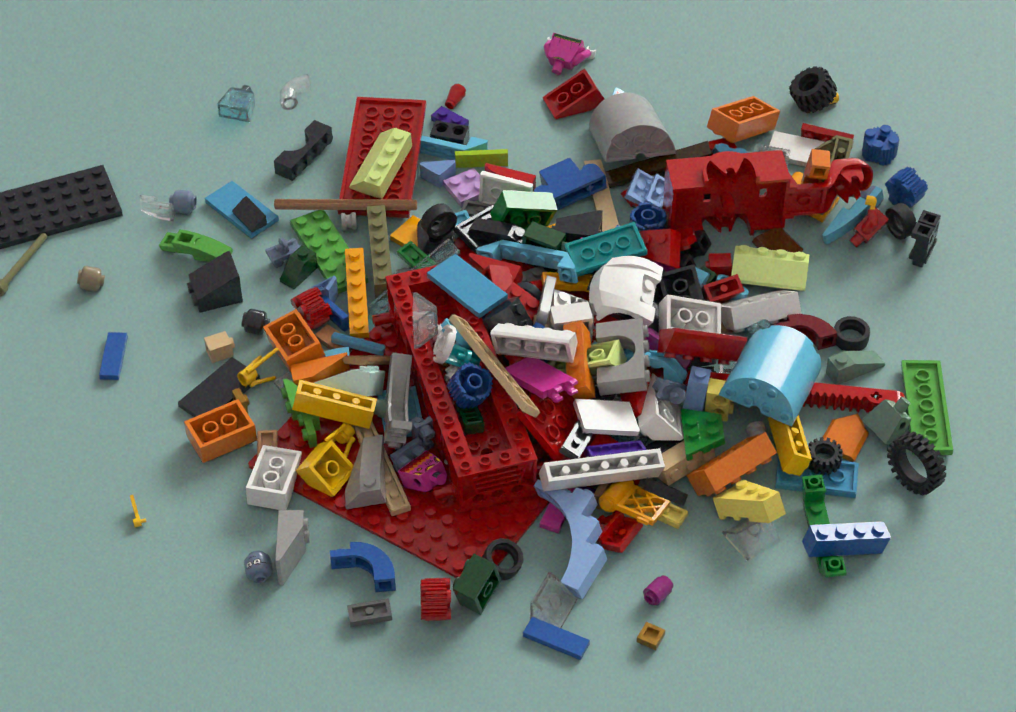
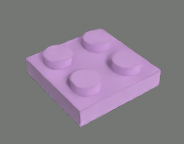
[443,168,480,207]

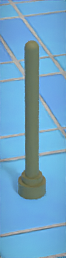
[0,233,47,296]

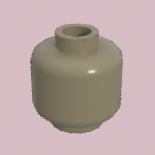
[77,266,105,292]

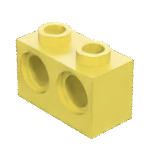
[705,378,734,422]

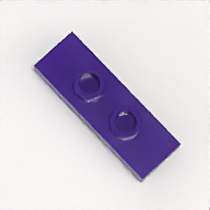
[584,440,647,457]

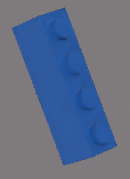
[802,522,891,557]

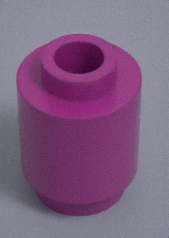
[643,575,674,606]

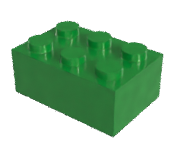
[490,190,557,230]

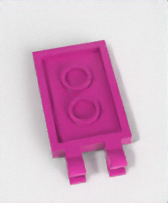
[505,357,578,403]

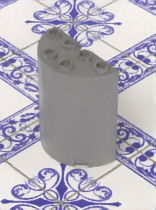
[589,93,676,162]

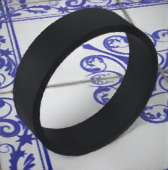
[642,477,688,506]

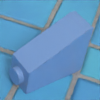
[683,366,711,411]

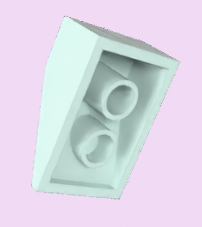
[314,365,385,396]

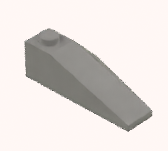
[345,435,386,509]

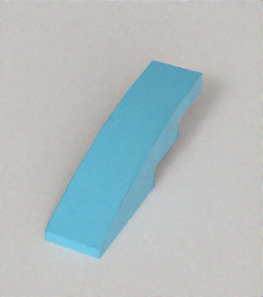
[822,186,884,245]

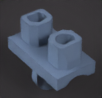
[265,237,300,268]
[652,377,687,405]
[410,416,435,451]
[390,437,426,472]

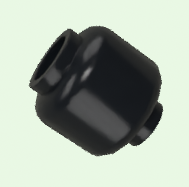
[241,309,270,335]

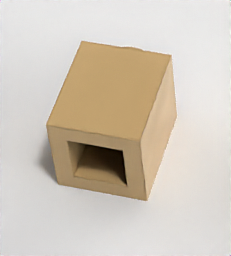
[204,331,235,363]

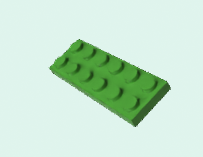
[290,210,369,294]
[901,360,953,455]

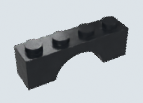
[274,120,333,181]

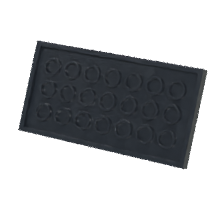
[0,165,123,249]

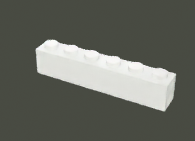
[539,448,665,492]

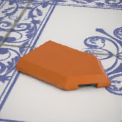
[823,413,869,462]

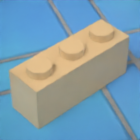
[657,440,716,486]

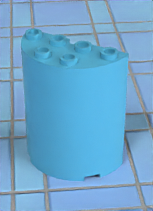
[719,325,821,427]

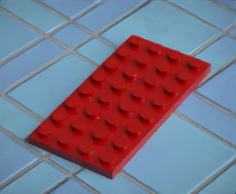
[337,97,427,218]

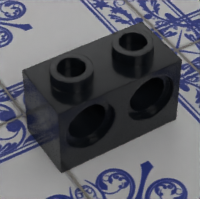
[430,121,470,146]

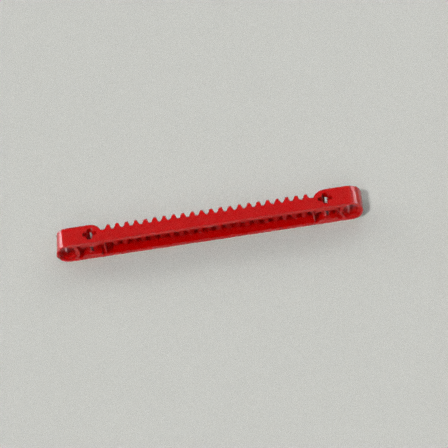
[652,367,905,413]

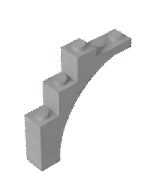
[383,353,412,448]

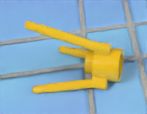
[237,348,278,388]
[325,423,356,457]

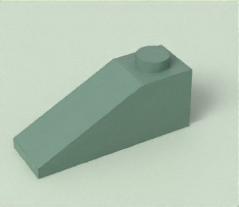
[826,351,885,385]

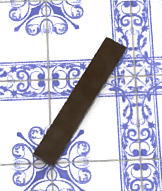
[605,141,712,188]

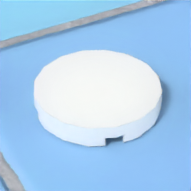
[433,324,456,364]

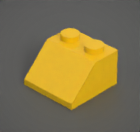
[296,440,353,497]

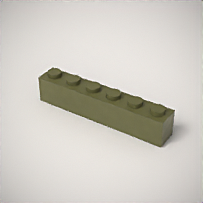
[367,205,392,300]

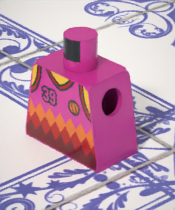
[398,450,447,492]

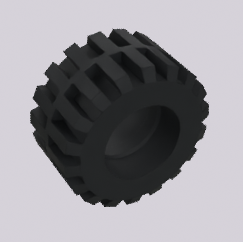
[789,66,837,113]

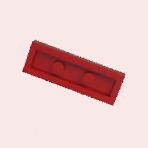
[801,123,854,149]

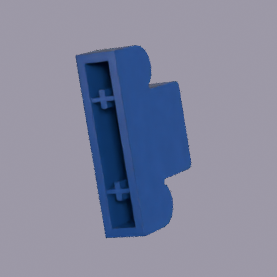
[534,158,607,210]

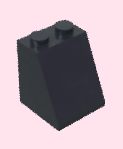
[551,210,603,243]
[187,251,243,313]

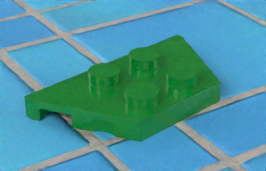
[681,409,726,461]

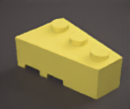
[713,480,786,523]

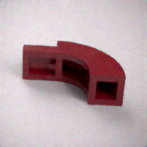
[772,314,837,350]

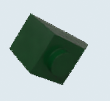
[280,245,318,289]

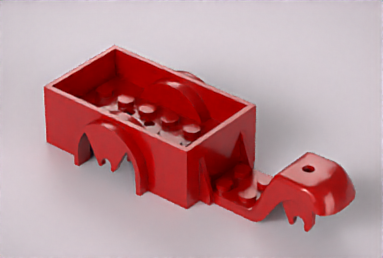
[663,150,873,236]

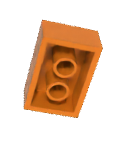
[263,309,326,374]
[184,399,257,463]

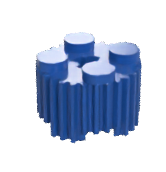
[862,125,899,166]
[885,166,928,208]
[630,202,667,231]
[447,362,493,409]

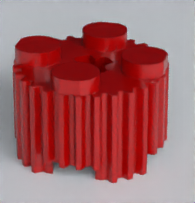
[290,287,332,330]
[420,578,451,621]

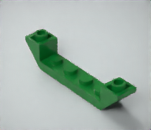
[802,475,847,577]

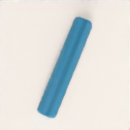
[331,332,386,356]

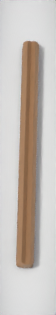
[274,199,417,210]

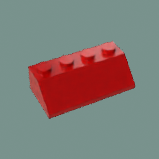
[657,328,747,365]

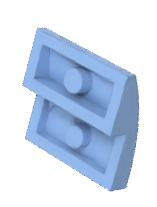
[624,168,665,208]

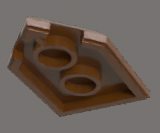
[752,228,803,253]

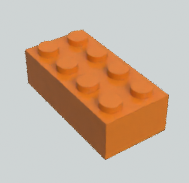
[707,96,780,143]
[686,432,777,497]

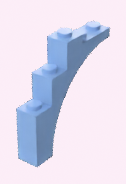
[534,479,607,599]

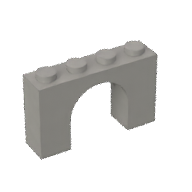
[596,318,651,396]

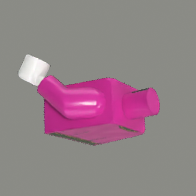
[543,33,596,75]

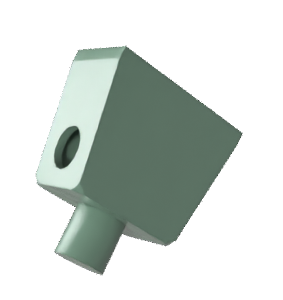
[862,396,911,445]

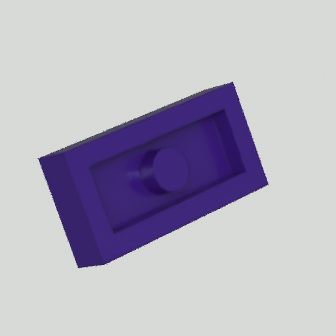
[431,106,469,126]

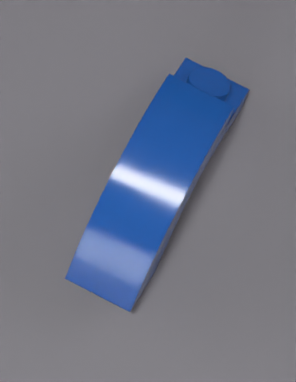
[330,542,396,592]

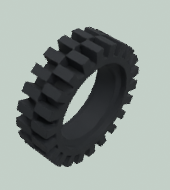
[887,432,947,496]

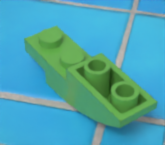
[159,229,233,262]
[281,379,321,448]

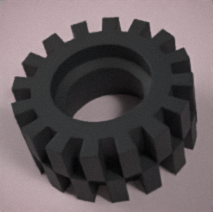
[808,437,843,475]

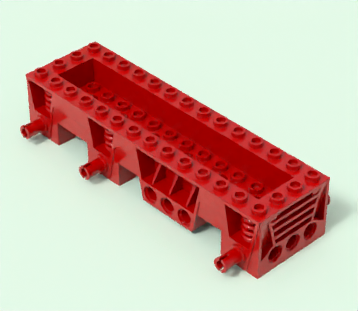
[372,265,550,513]

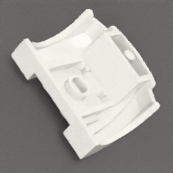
[589,256,663,326]

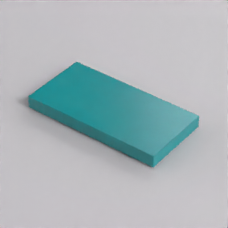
[564,222,648,277]

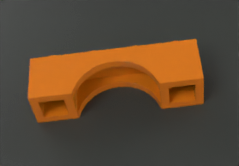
[800,149,830,216]
[563,320,595,399]

